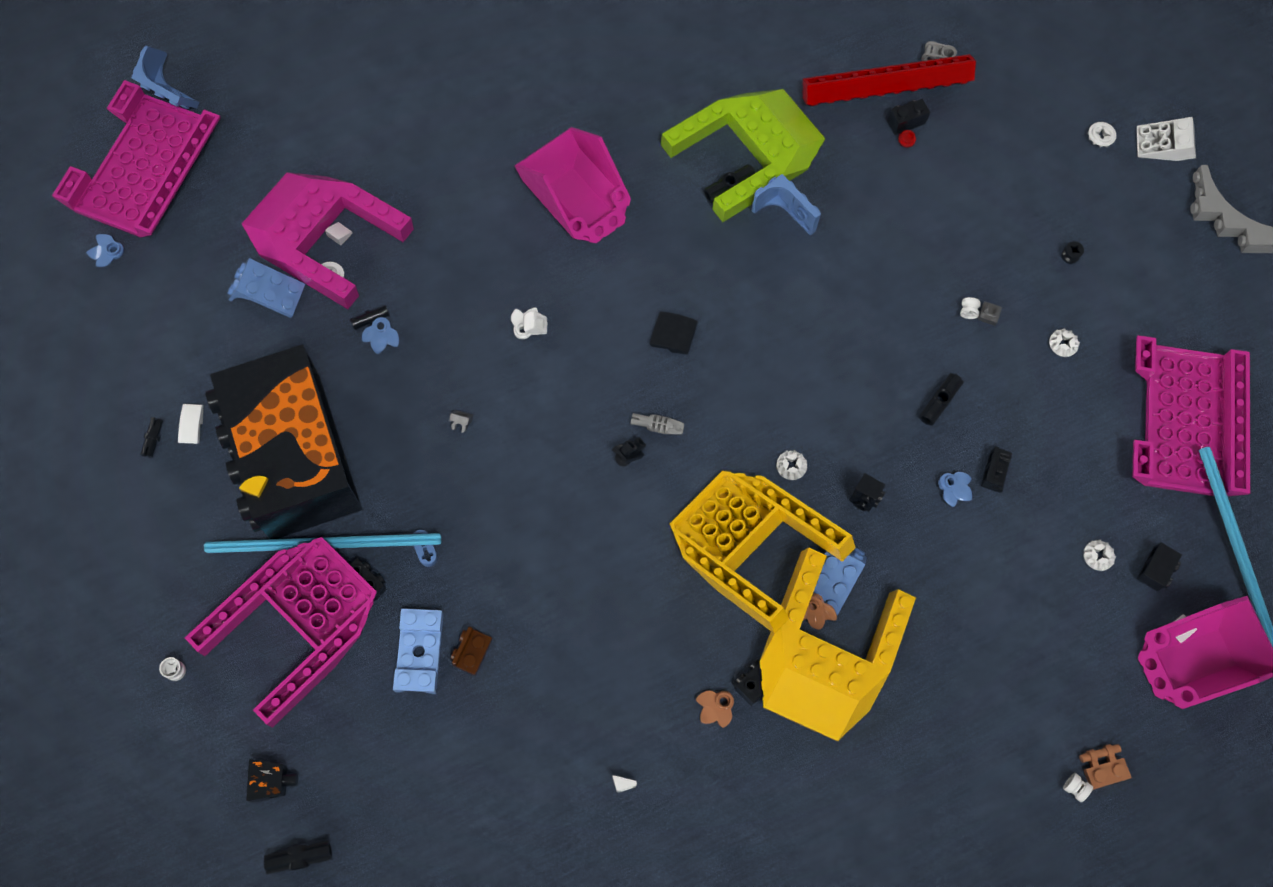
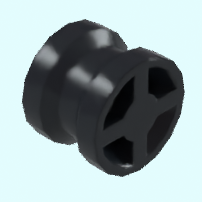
[1062,241,1084,264]

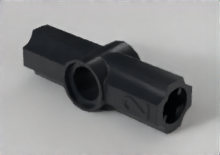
[703,164,755,203]
[919,373,964,426]
[264,840,332,874]

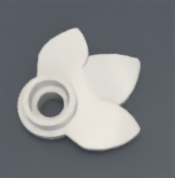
[511,308,548,339]

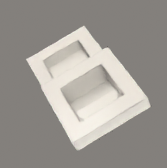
[178,404,203,444]

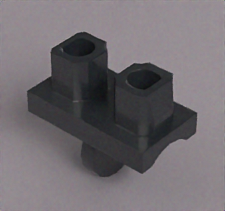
[612,437,646,467]

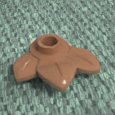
[804,593,837,630]
[696,690,734,728]

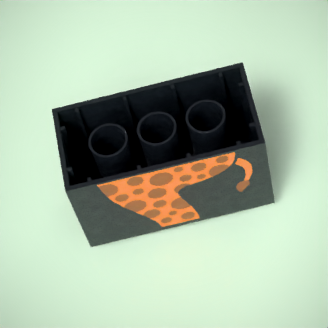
[205,344,363,539]

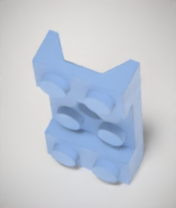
[393,609,443,694]

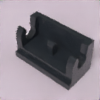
[981,446,1012,493]

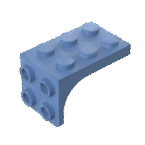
[131,46,200,109]
[751,174,821,235]
[227,258,305,318]
[812,548,867,616]

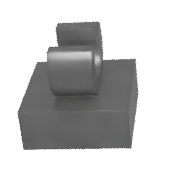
[978,301,1002,326]
[449,410,473,432]

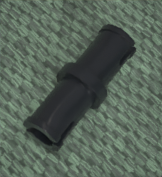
[350,305,390,330]
[140,417,163,458]

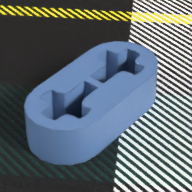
[413,530,437,567]

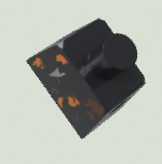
[246,759,298,802]

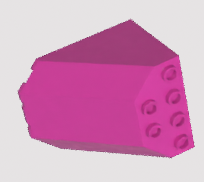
[514,127,631,243]
[1138,596,1273,709]

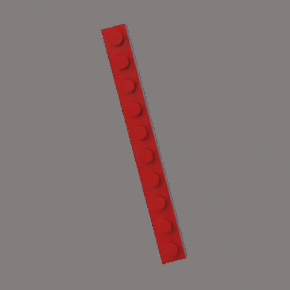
[803,54,976,106]

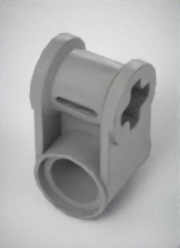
[921,41,957,61]

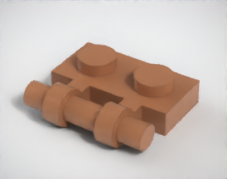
[1079,744,1132,790]

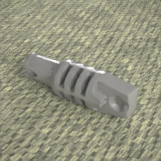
[631,413,684,435]

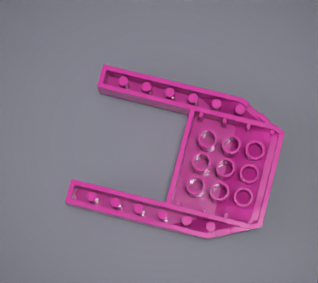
[242,172,414,309]
[185,537,377,728]

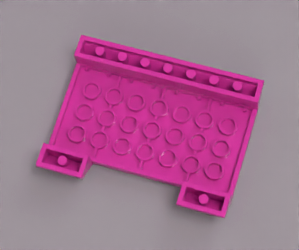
[52,80,221,237]
[1132,335,1250,496]

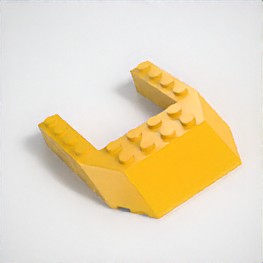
[670,471,856,634]
[759,547,916,741]

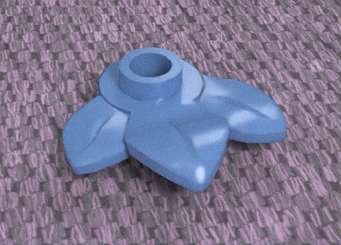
[86,234,124,267]
[362,317,399,354]
[938,472,972,507]

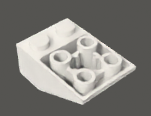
[1137,117,1196,161]

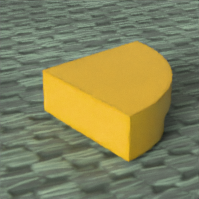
[239,476,269,498]

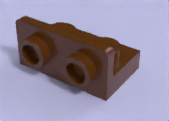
[451,626,493,676]

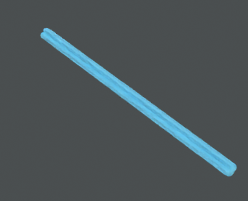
[1199,447,1273,647]
[204,533,442,553]

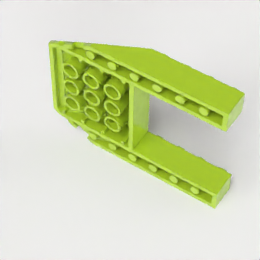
[661,89,825,222]

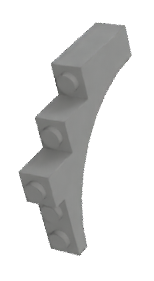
[1190,165,1273,253]

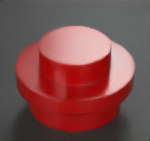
[898,130,916,147]

